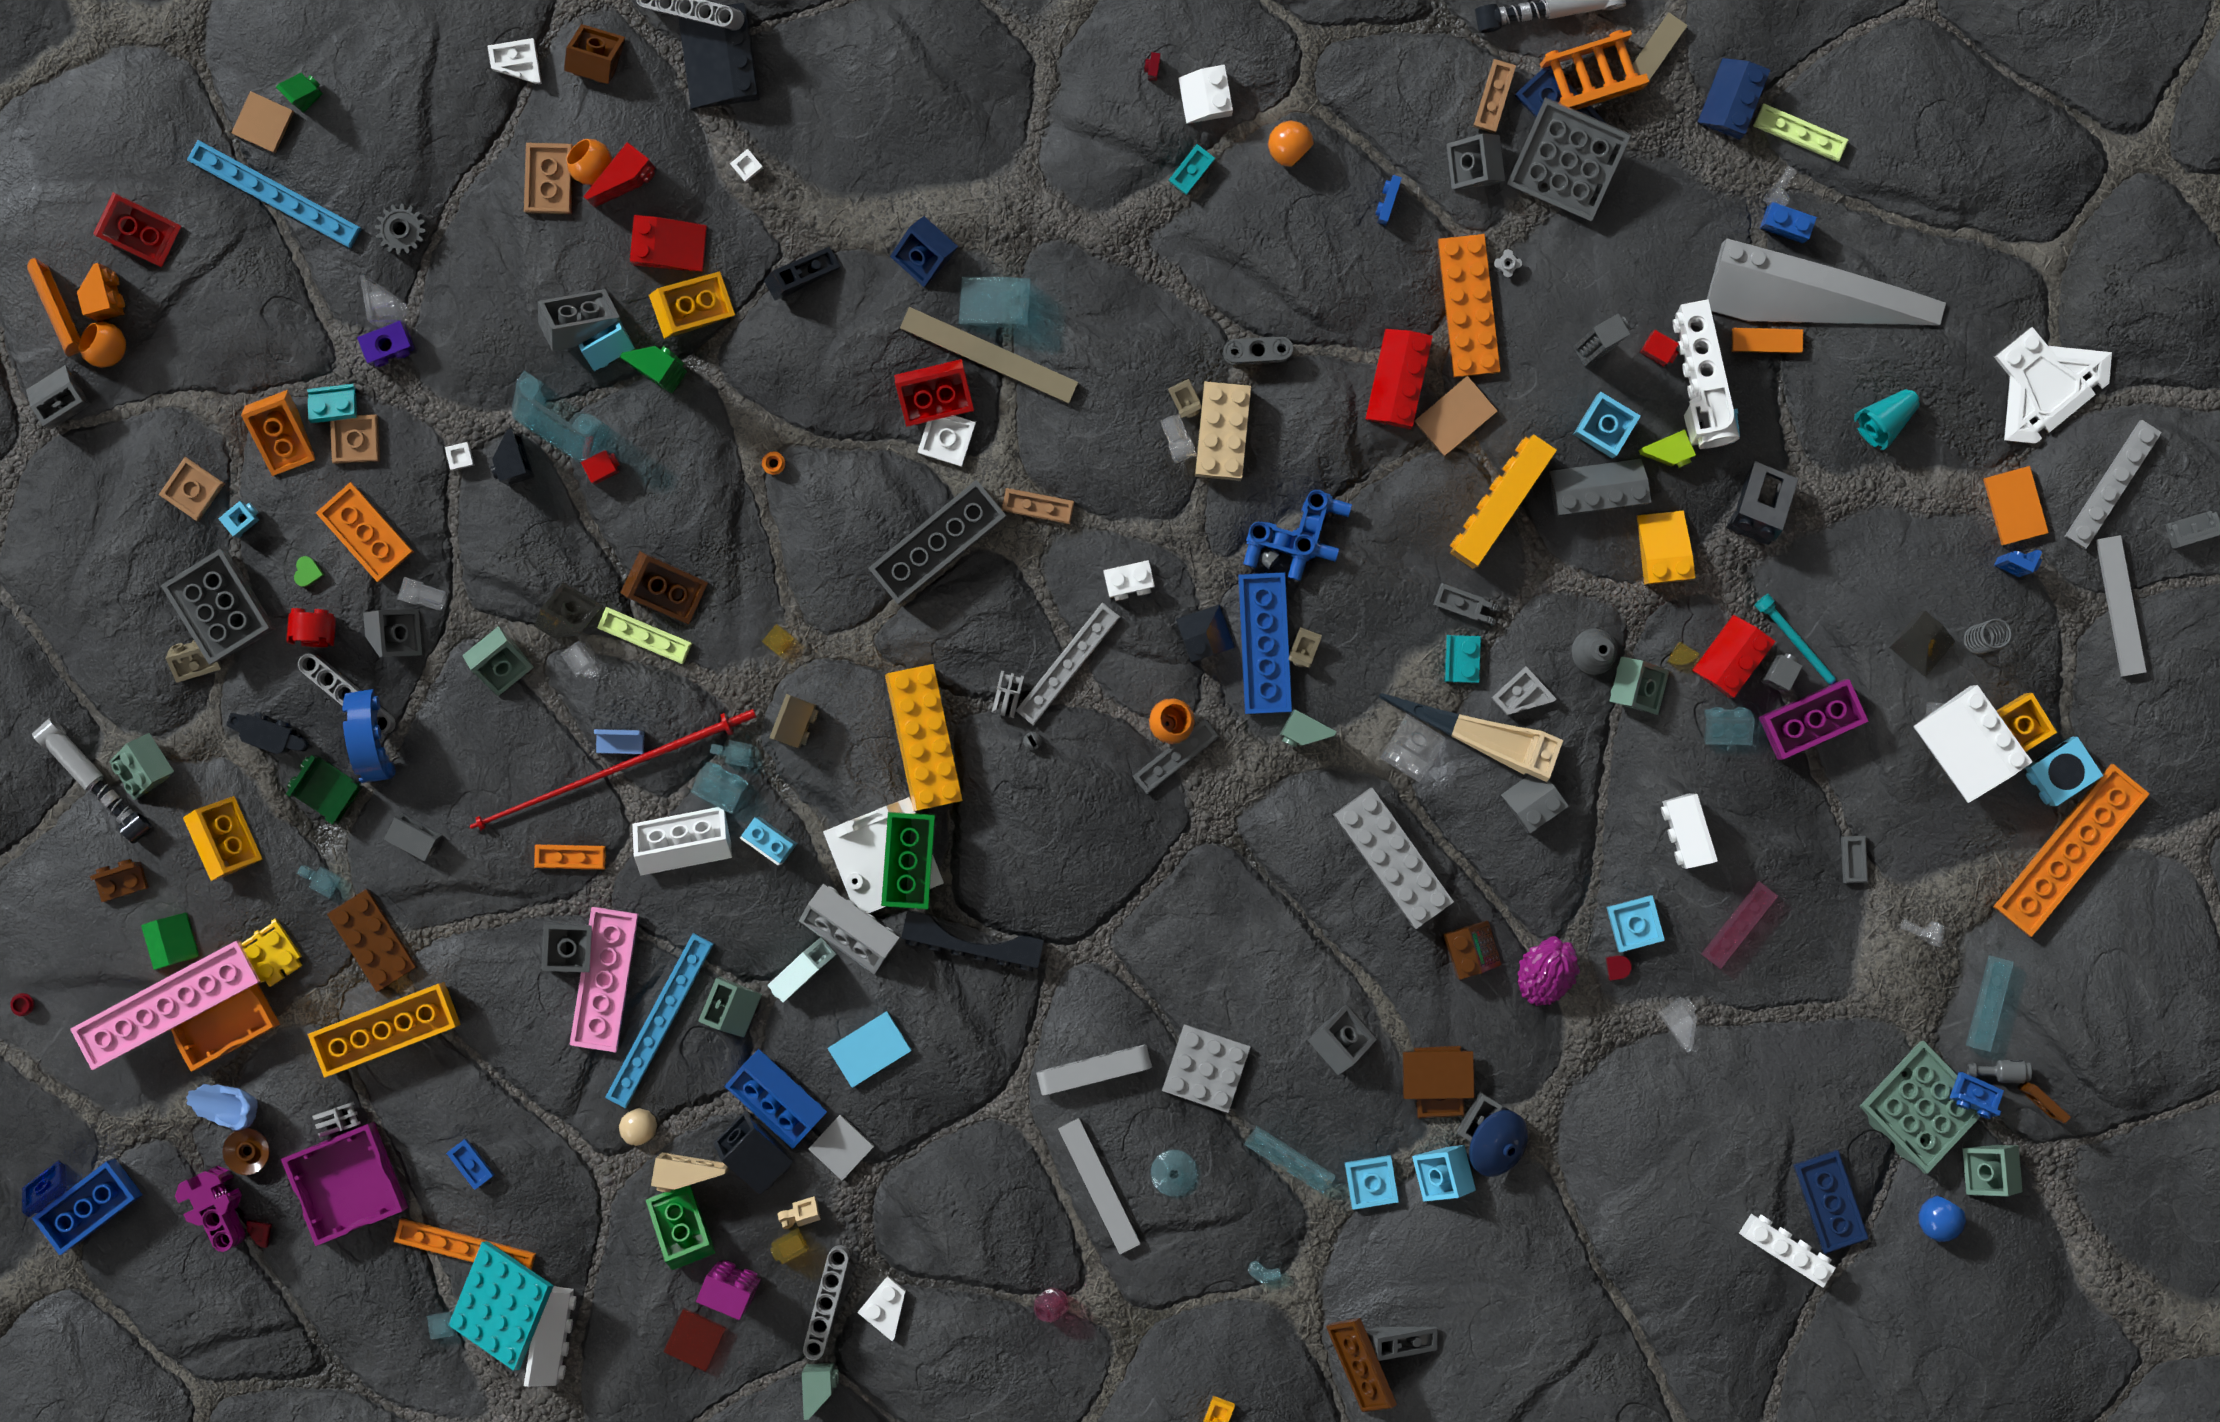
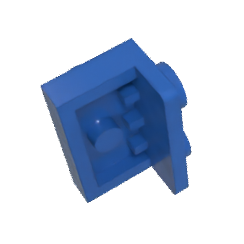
[1950,1072,2004,1119]

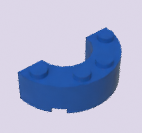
[343,689,395,783]

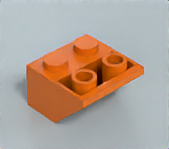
[77,263,125,322]

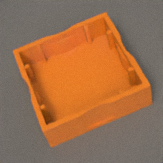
[171,983,280,1072]

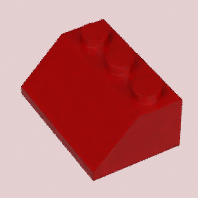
[894,359,974,427]
[1692,615,1776,698]

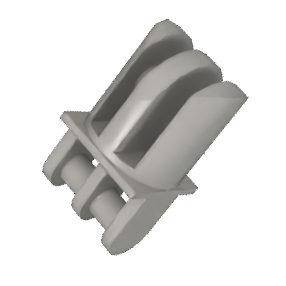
[991,671,1024,718]
[312,1102,361,1138]

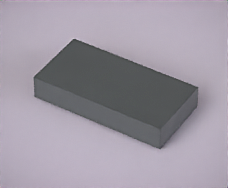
[1841,836,1868,883]

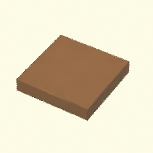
[231,91,294,153]
[330,415,380,464]
[159,457,225,521]

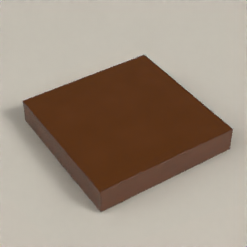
[2018,1082,2071,1123]

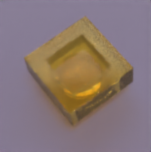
[762,624,795,656]

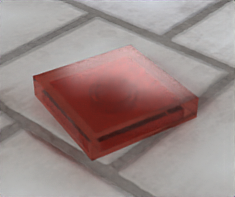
[664,1308,726,1371]

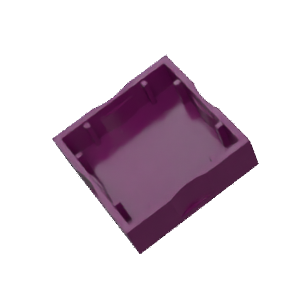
[281,1121,408,1246]

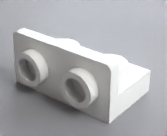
[1103,560,1155,601]

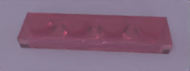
[1701,881,1778,969]

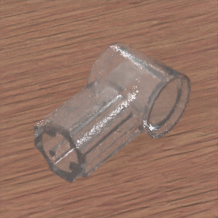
[1160,414,1197,464]
[397,577,448,611]

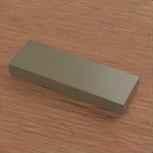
[1632,12,1688,80]

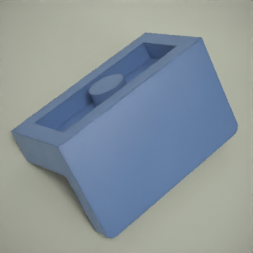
[594,729,644,754]

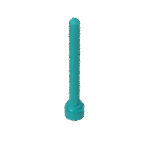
[1754,593,1836,684]

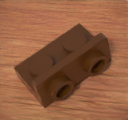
[90,859,149,902]

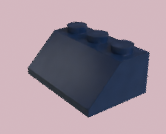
[1697,58,1770,140]

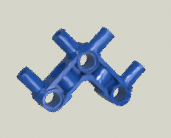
[1243,490,1352,581]

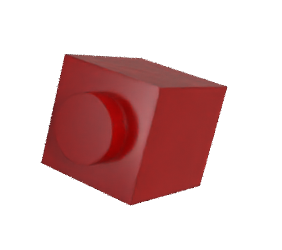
[1640,330,1679,366]
[581,450,620,485]

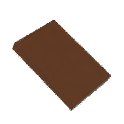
[1414,1045,1464,1118]
[1403,1051,1474,1099]

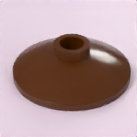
[222,1128,270,1175]

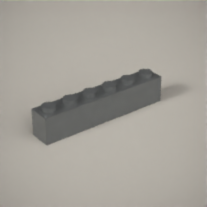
[1573,313,1630,367]

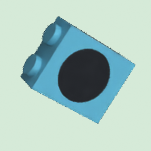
[2025,737,2103,806]

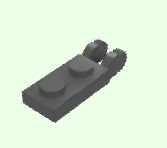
[1433,583,1501,625]

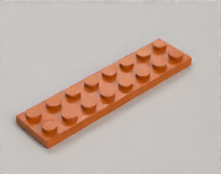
[1993,764,2149,937]

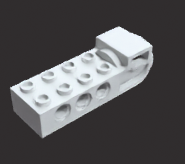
[1673,299,1740,449]

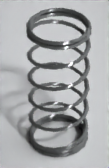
[1964,619,2012,654]

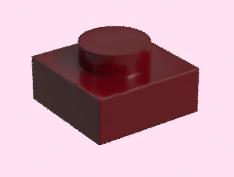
[1144,52,1161,81]

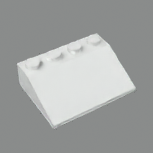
[1913,685,2032,803]

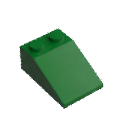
[646,1185,716,1270]

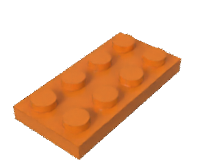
[316,482,414,582]

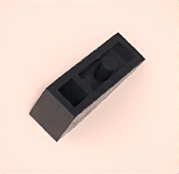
[764,246,841,301]

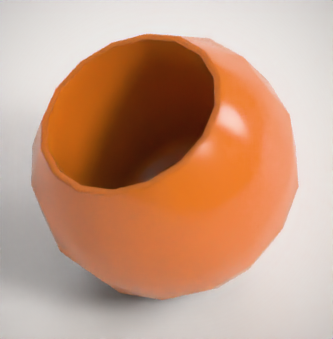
[1268,121,1314,167]
[566,139,612,185]
[79,321,126,368]
[1149,698,1195,744]

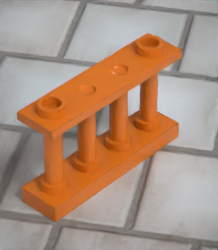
[1540,30,1649,110]

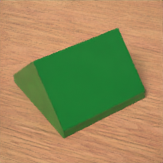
[141,912,200,970]

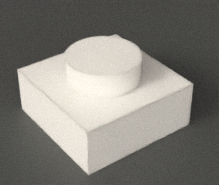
[730,149,763,183]
[445,442,474,471]

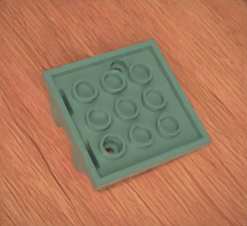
[1859,1041,1981,1174]

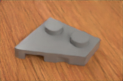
[1491,666,1556,715]

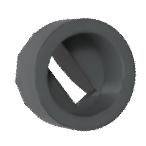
[1260,549,1281,569]
[1023,732,1042,750]

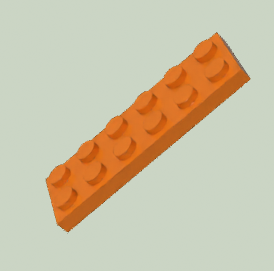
[1438,234,1500,378]

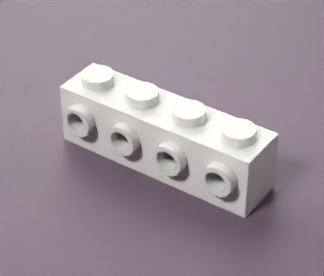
[1739,1214,1836,1287]

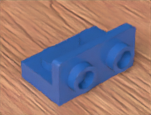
[1994,550,2042,577]

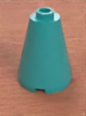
[1854,389,1920,450]

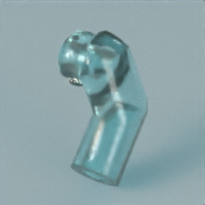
[1248,1261,1282,1283]

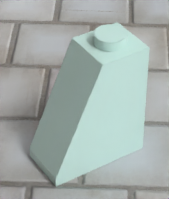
[767,937,836,1002]

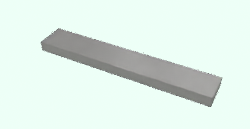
[2096,535,2146,676]
[1016,603,1120,726]
[1058,1118,1140,1254]

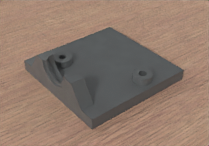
[1507,97,1631,221]

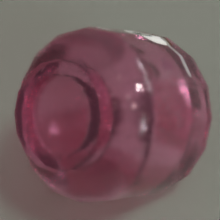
[1034,1287,1068,1323]

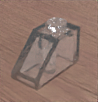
[1657,997,1697,1052]

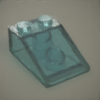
[959,277,1031,329]

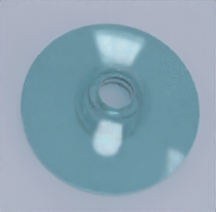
[1151,1149,1197,1196]

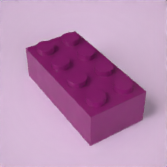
[1759,679,1869,760]
[696,1260,761,1320]

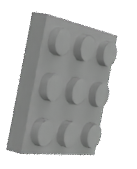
[1162,1024,1250,1113]

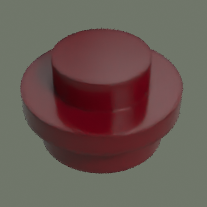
[10,993,35,1016]

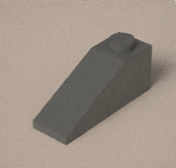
[1366,1327,1438,1361]

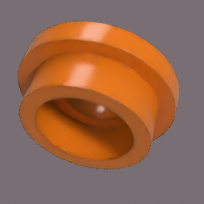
[762,452,785,475]

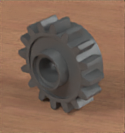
[375,204,428,256]

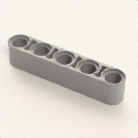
[636,0,744,30]
[298,654,396,734]
[1036,1045,1152,1095]
[803,1245,850,1360]

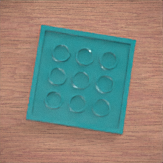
[448,1241,554,1371]

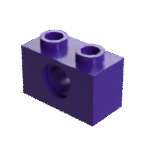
[357,321,415,368]

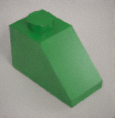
[276,73,323,113]

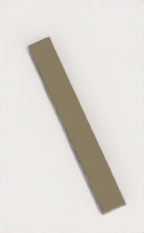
[900,307,1078,404]

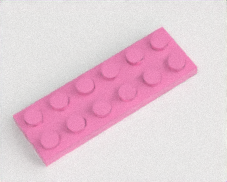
[570,907,639,1052]

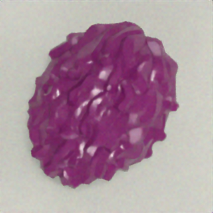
[1518,936,1580,1006]

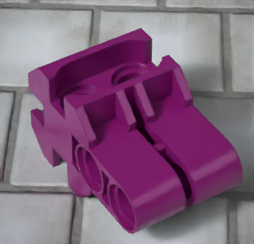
[175,1166,245,1252]

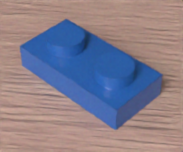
[1375,175,1402,226]
[446,1138,495,1190]

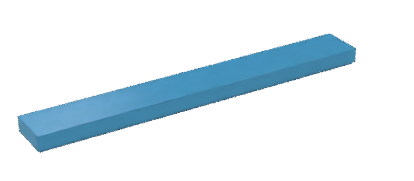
[187,140,362,249]
[605,933,714,1109]

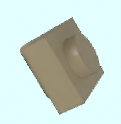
[1168,379,1202,418]
[1289,627,1322,668]

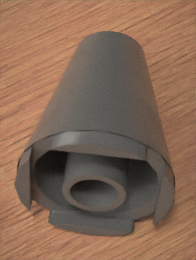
[1572,628,1618,675]

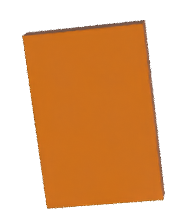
[1983,466,2048,545]

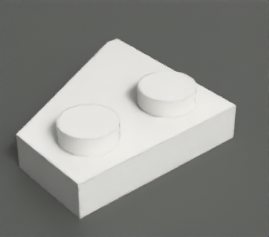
[488,38,542,84]
[858,1276,906,1341]

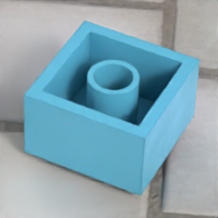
[1573,392,1640,458]

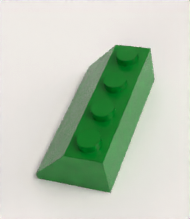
[619,346,687,394]
[881,812,935,909]

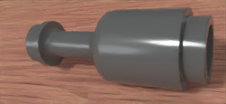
[1967,1060,2032,1083]

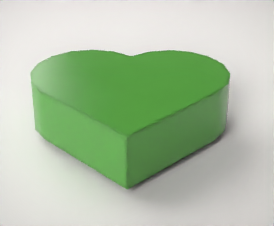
[294,556,324,587]

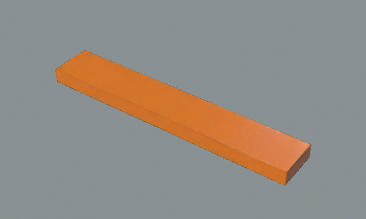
[394,1218,536,1271]

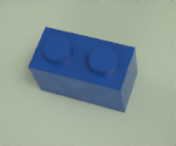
[1760,202,1817,243]

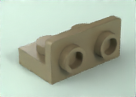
[166,640,222,683]

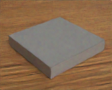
[808,1114,874,1180]

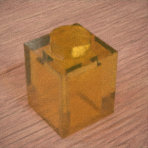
[770,1228,809,1264]

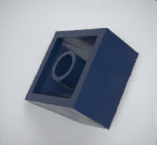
[890,216,958,287]

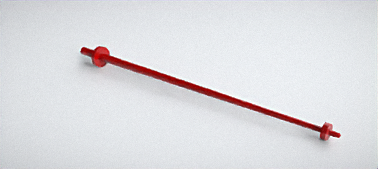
[470,709,757,830]

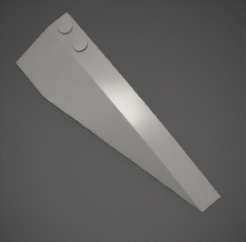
[1707,239,1946,326]

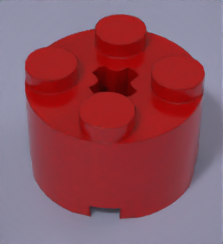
[286,608,336,647]

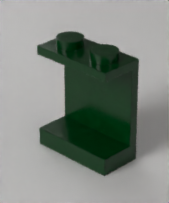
[286,755,363,825]

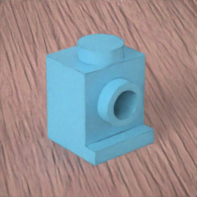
[218,501,259,538]

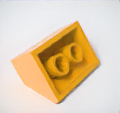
[183,796,262,881]

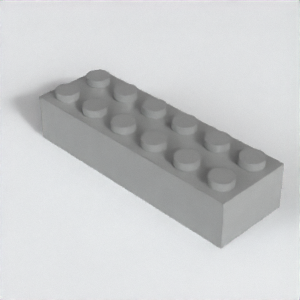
[1333,788,1454,929]

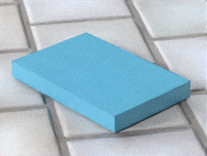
[828,1011,911,1087]

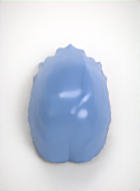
[186,1084,258,1131]

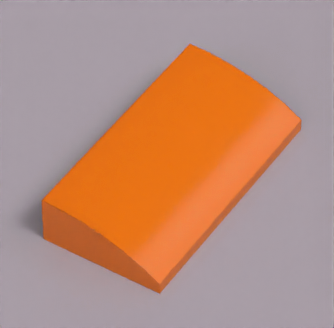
[27,258,80,357]

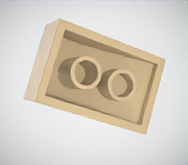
[651,1152,730,1192]

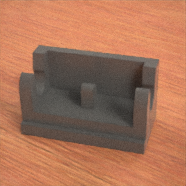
[2165,511,2220,548]
[384,813,442,861]

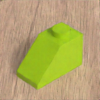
[1638,430,1696,468]

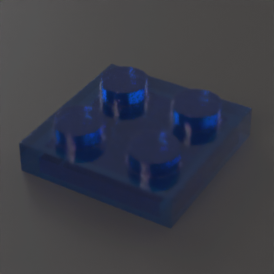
[22,1160,66,1218]

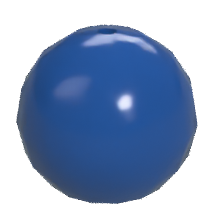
[1918,1196,1966,1242]

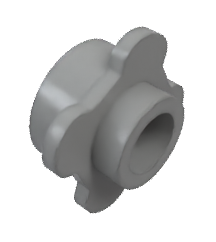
[1494,249,1522,277]

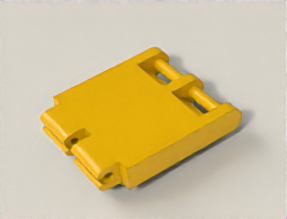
[240,918,302,987]

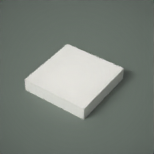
[917,416,976,467]

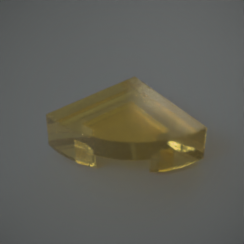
[1666,642,1699,665]

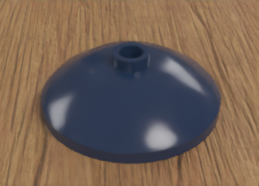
[1469,1110,1528,1177]

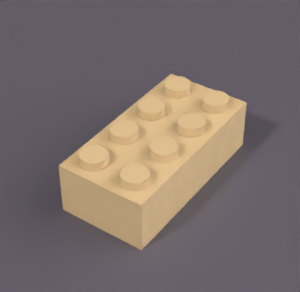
[1195,381,1251,481]

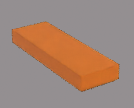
[1732,328,1803,353]
[534,844,606,869]

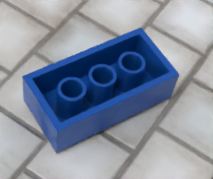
[32,1158,143,1255]

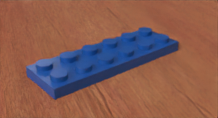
[1238,573,1292,714]

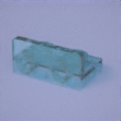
[1704,707,1755,745]
[691,762,748,814]

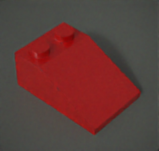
[583,142,655,208]
[93,192,181,267]
[630,215,707,272]

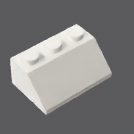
[1661,793,1718,869]

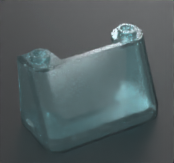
[512,370,611,462]

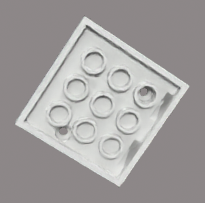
[823,797,944,913]

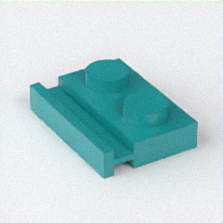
[307,384,357,423]
[1445,635,1481,683]

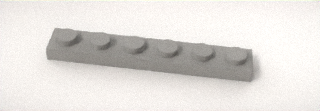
[2064,420,2162,549]

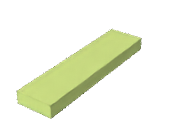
[1753,103,1848,162]
[597,607,692,664]

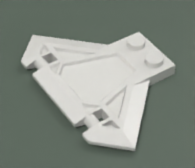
[1994,327,2112,444]

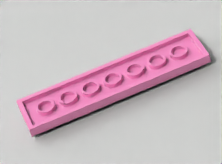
[70,940,261,1070]

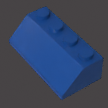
[724,1049,827,1149]

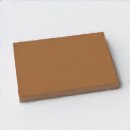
[524,143,574,214]
[1414,376,1497,456]

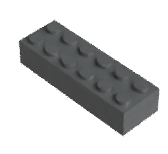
[868,480,1007,606]

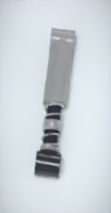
[1475,0,1626,33]
[32,718,152,844]

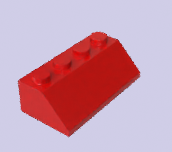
[1365,329,1433,429]

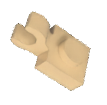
[778,1196,821,1229]

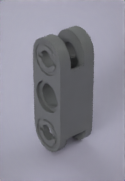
[1223,337,1293,365]

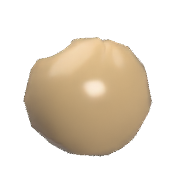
[619,1108,657,1146]

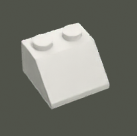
[1178,65,1233,124]

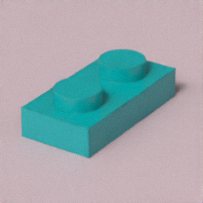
[1168,144,1215,196]

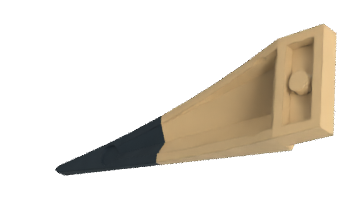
[1379,693,1563,782]

